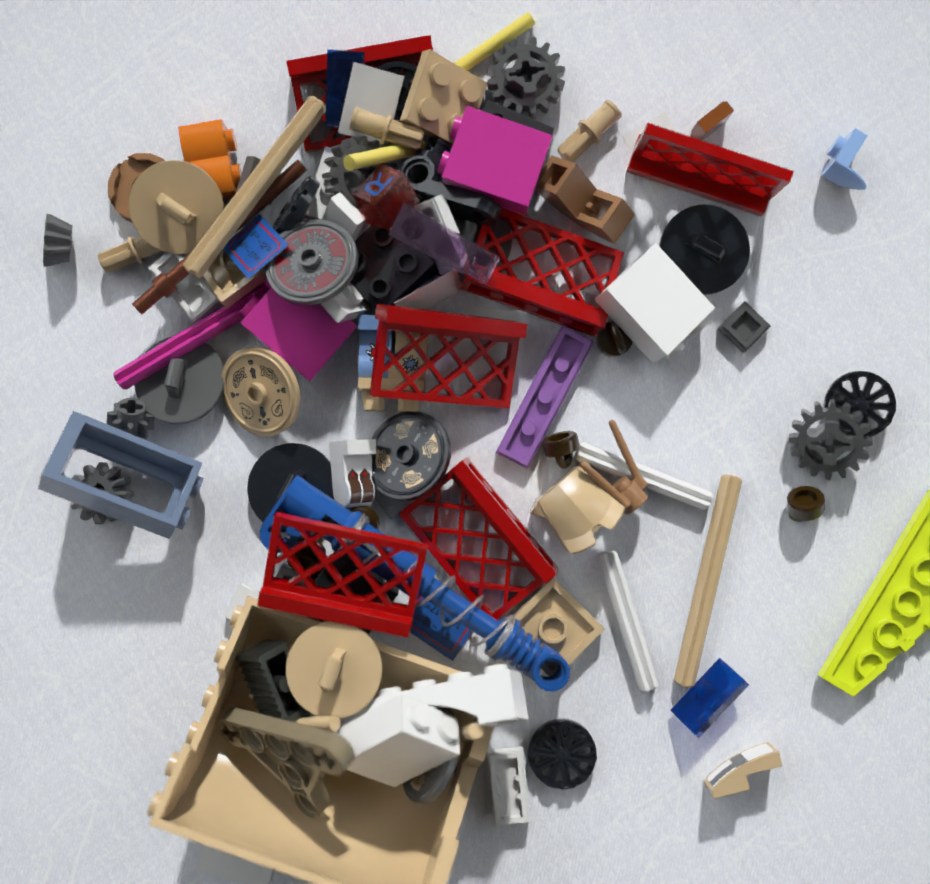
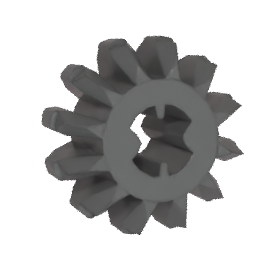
[70,462,134,524]

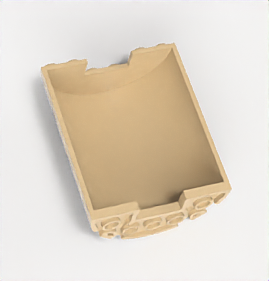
[147,596,494,884]

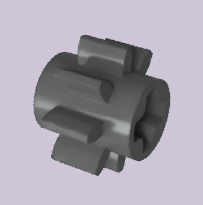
[107,398,155,439]

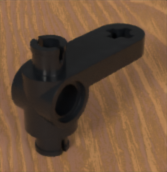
[396,137,502,226]

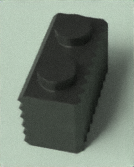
[236,639,309,722]

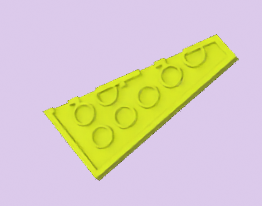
[817,490,930,697]

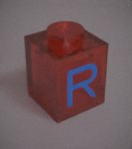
[352,163,420,231]

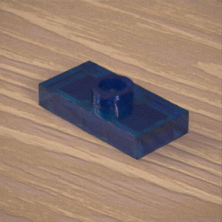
[325,49,365,128]
[670,658,749,738]

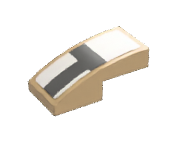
[704,742,782,799]

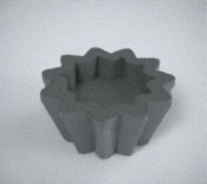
[43,214,73,267]

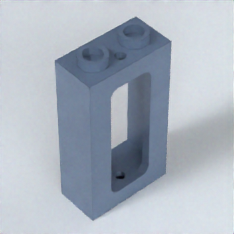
[38,411,204,539]

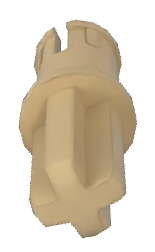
[557,100,622,162]
[349,106,424,151]
[98,236,161,273]

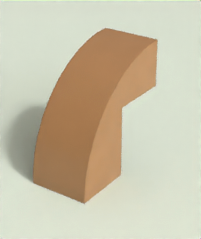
[535,155,635,244]

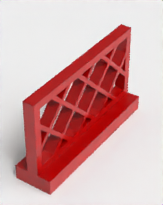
[286,35,433,153]
[626,123,794,217]
[460,207,624,337]
[369,304,527,409]
[398,457,559,620]
[257,512,428,638]

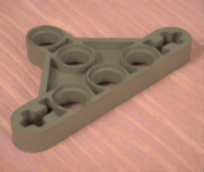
[216,707,356,819]

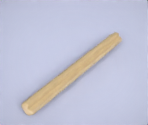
[183,96,326,278]
[674,474,742,687]

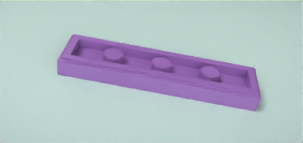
[496,324,594,469]

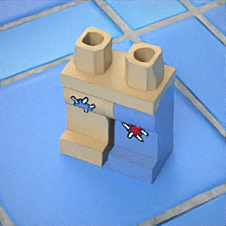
[358,315,429,412]

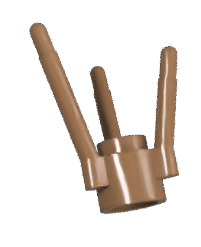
[579,420,648,515]

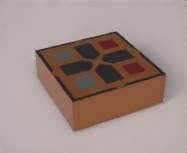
[690,101,734,141]

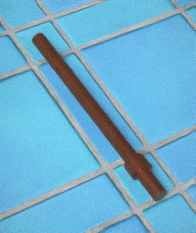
[132,159,307,315]

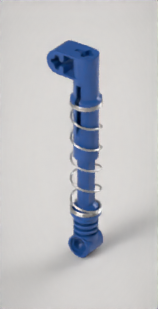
[260,475,570,691]

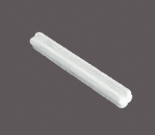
[574,442,713,510]
[598,551,658,692]

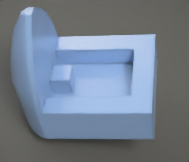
[821,128,868,190]

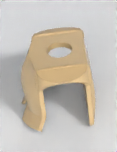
[529,463,625,555]

